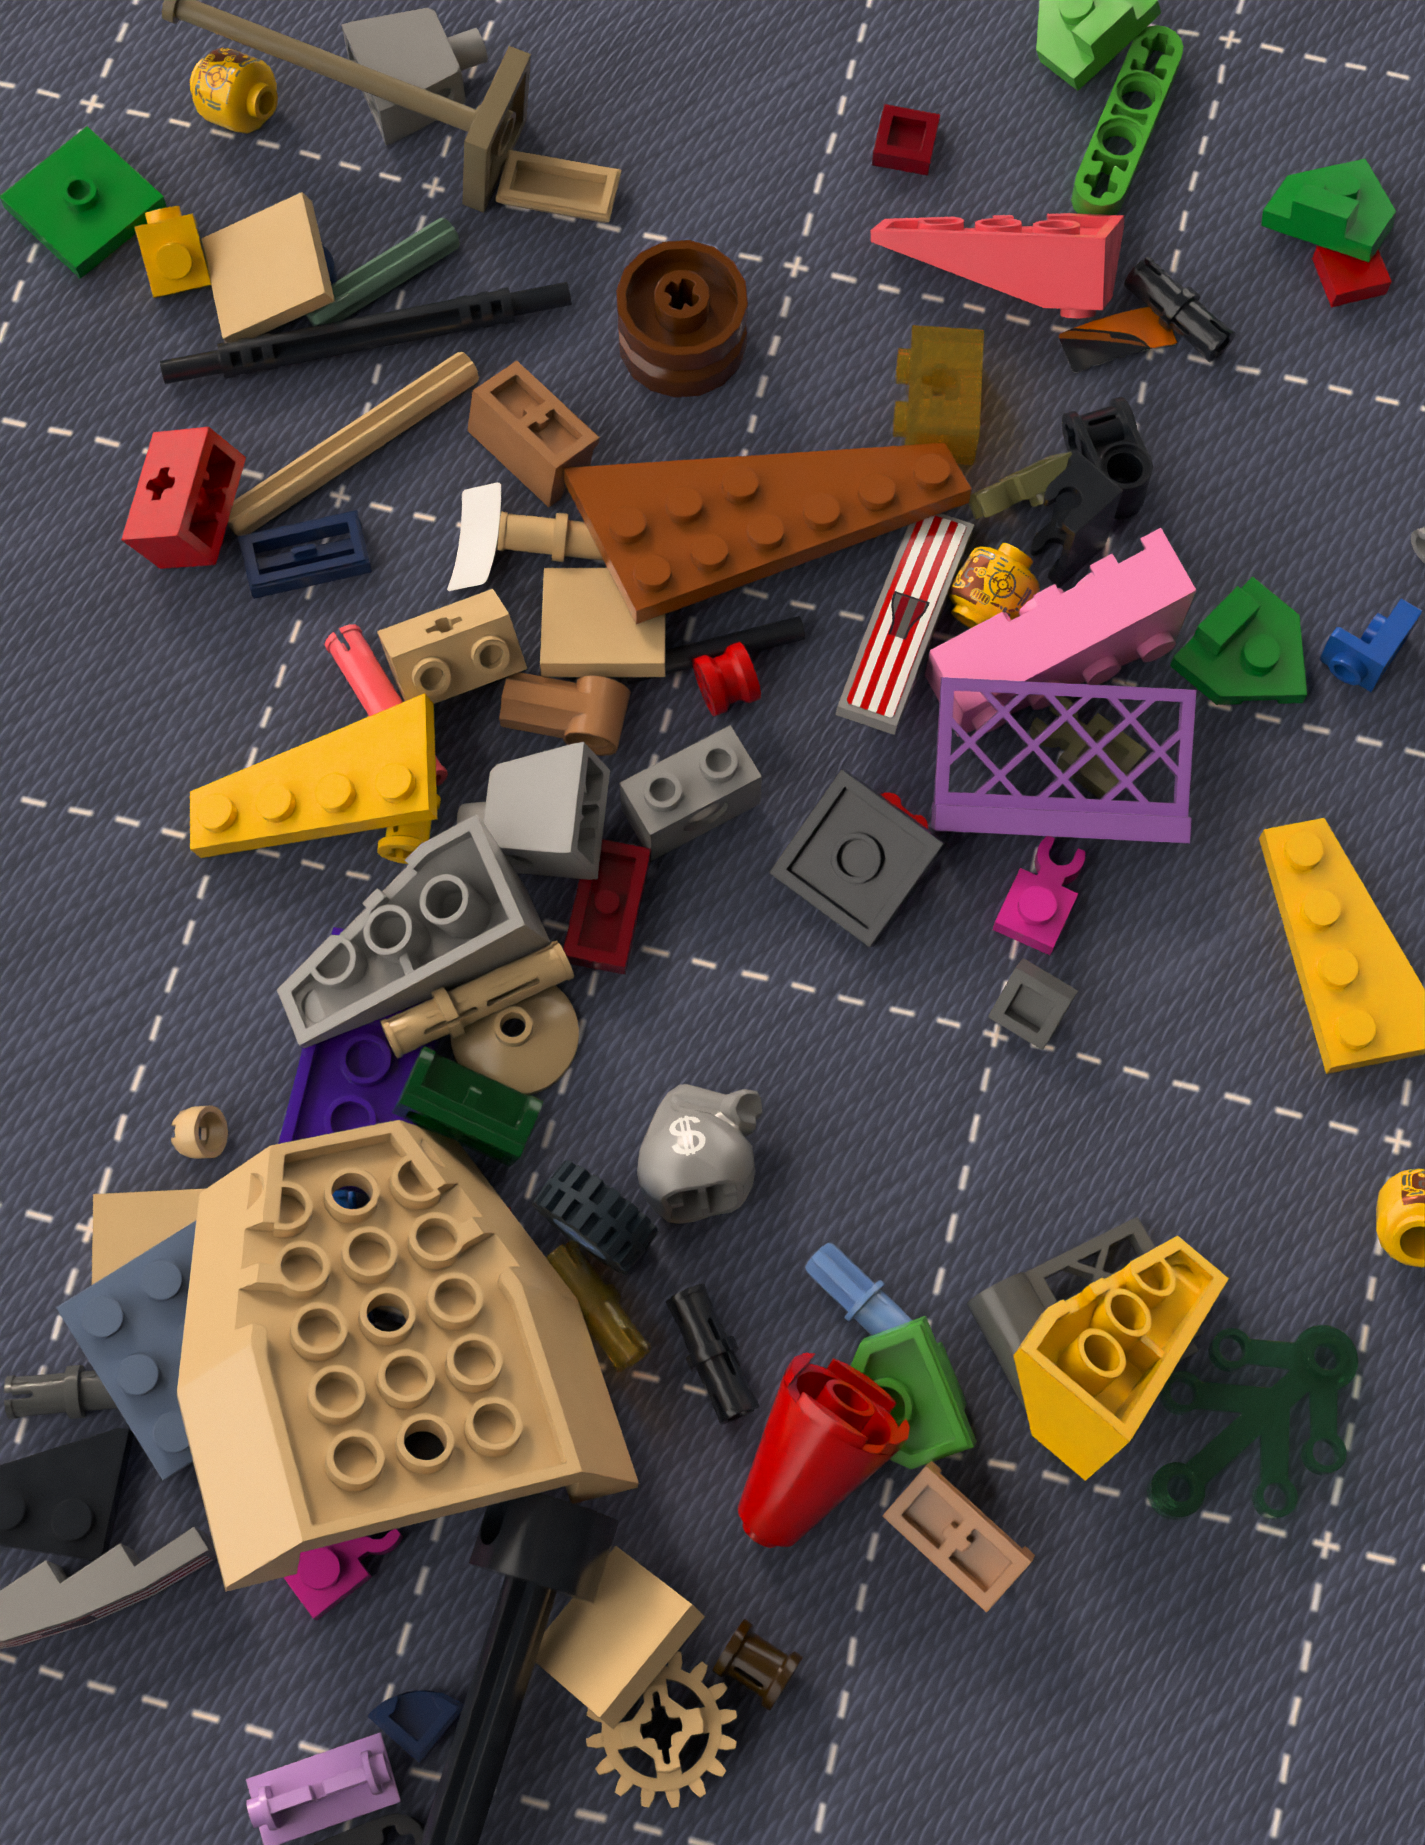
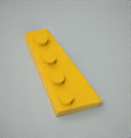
[190,693,438,858]
[1259,818,1425,1074]

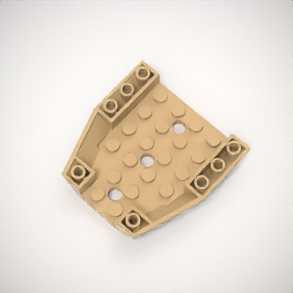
[177,1120,639,1592]

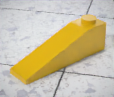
[1013,1235,1229,1481]

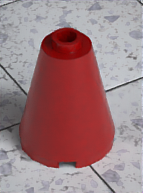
[737,1352,910,1548]

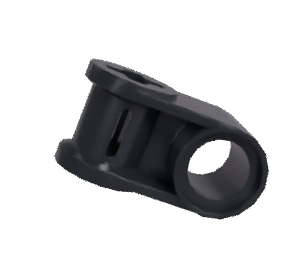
[1062,397,1153,519]

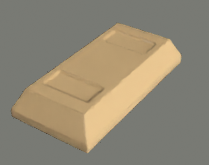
[496,150,621,223]

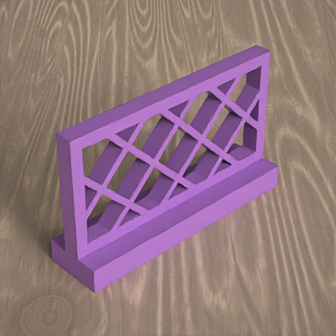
[931,677,1196,843]

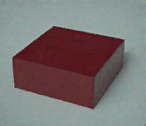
[872,104,940,176]

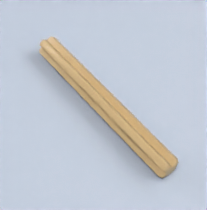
[227,352,479,536]

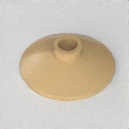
[451,985,579,1096]

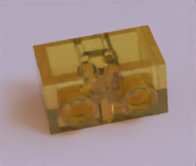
[892,325,984,465]

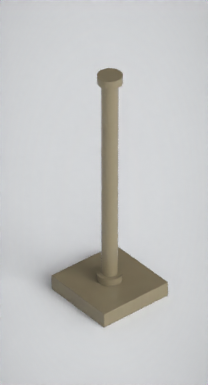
[162,0,531,213]

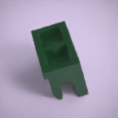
[392,1046,544,1167]

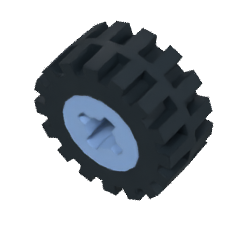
[532,1160,659,1275]

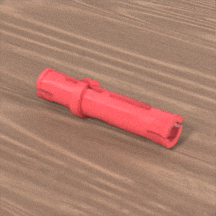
[324,624,448,786]

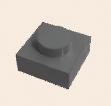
[988,958,1078,1050]

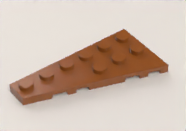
[564,443,972,624]

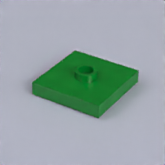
[0,126,167,279]

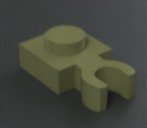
[968,452,1072,519]
[1029,696,1147,799]

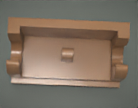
[467,361,600,508]
[883,1461,1035,1613]

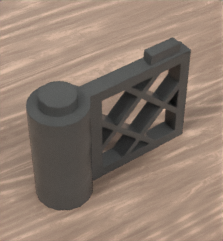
[967,1216,1204,1414]

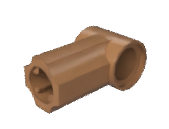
[499,672,630,756]

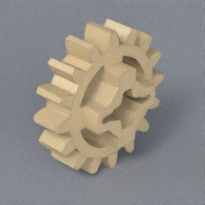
[586,1651,737,1808]

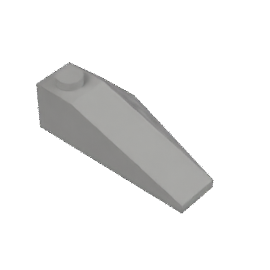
[277,814,551,1048]

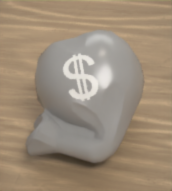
[637,1084,763,1224]

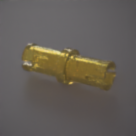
[546,1240,652,1372]

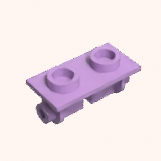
[246,1732,401,1845]

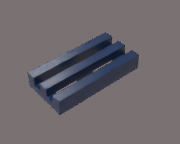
[238,510,372,599]

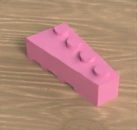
[925,528,1196,737]

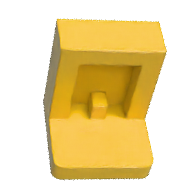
[135,206,211,298]

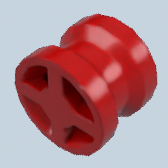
[692,642,761,716]

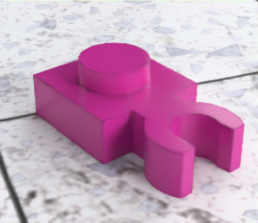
[992,836,1085,955]
[283,1529,403,1620]

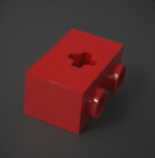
[121,427,246,569]

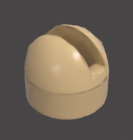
[171,1106,228,1159]

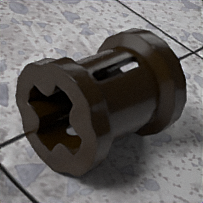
[712,1619,803,1711]

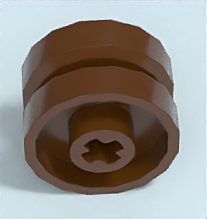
[616,240,748,398]

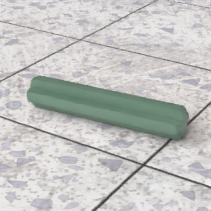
[306,218,460,326]

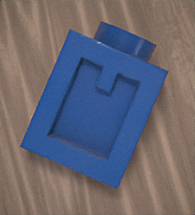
[1320,599,1422,692]

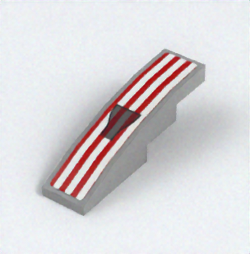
[835,513,974,735]
[0,1527,217,1649]

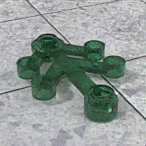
[1147,1325,1358,1520]

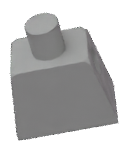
[342,8,488,145]
[457,742,610,880]

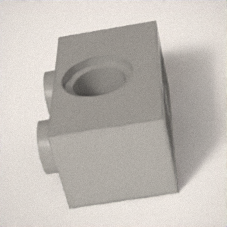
[619,725,762,861]

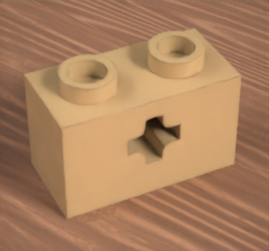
[377,589,527,704]

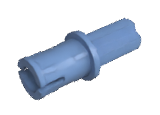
[805,1243,912,1335]

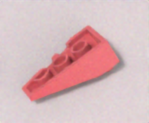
[871,213,1124,319]

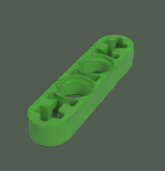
[1071,25,1184,215]

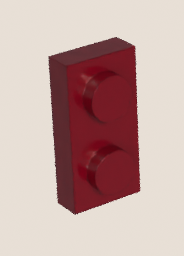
[563,839,652,975]

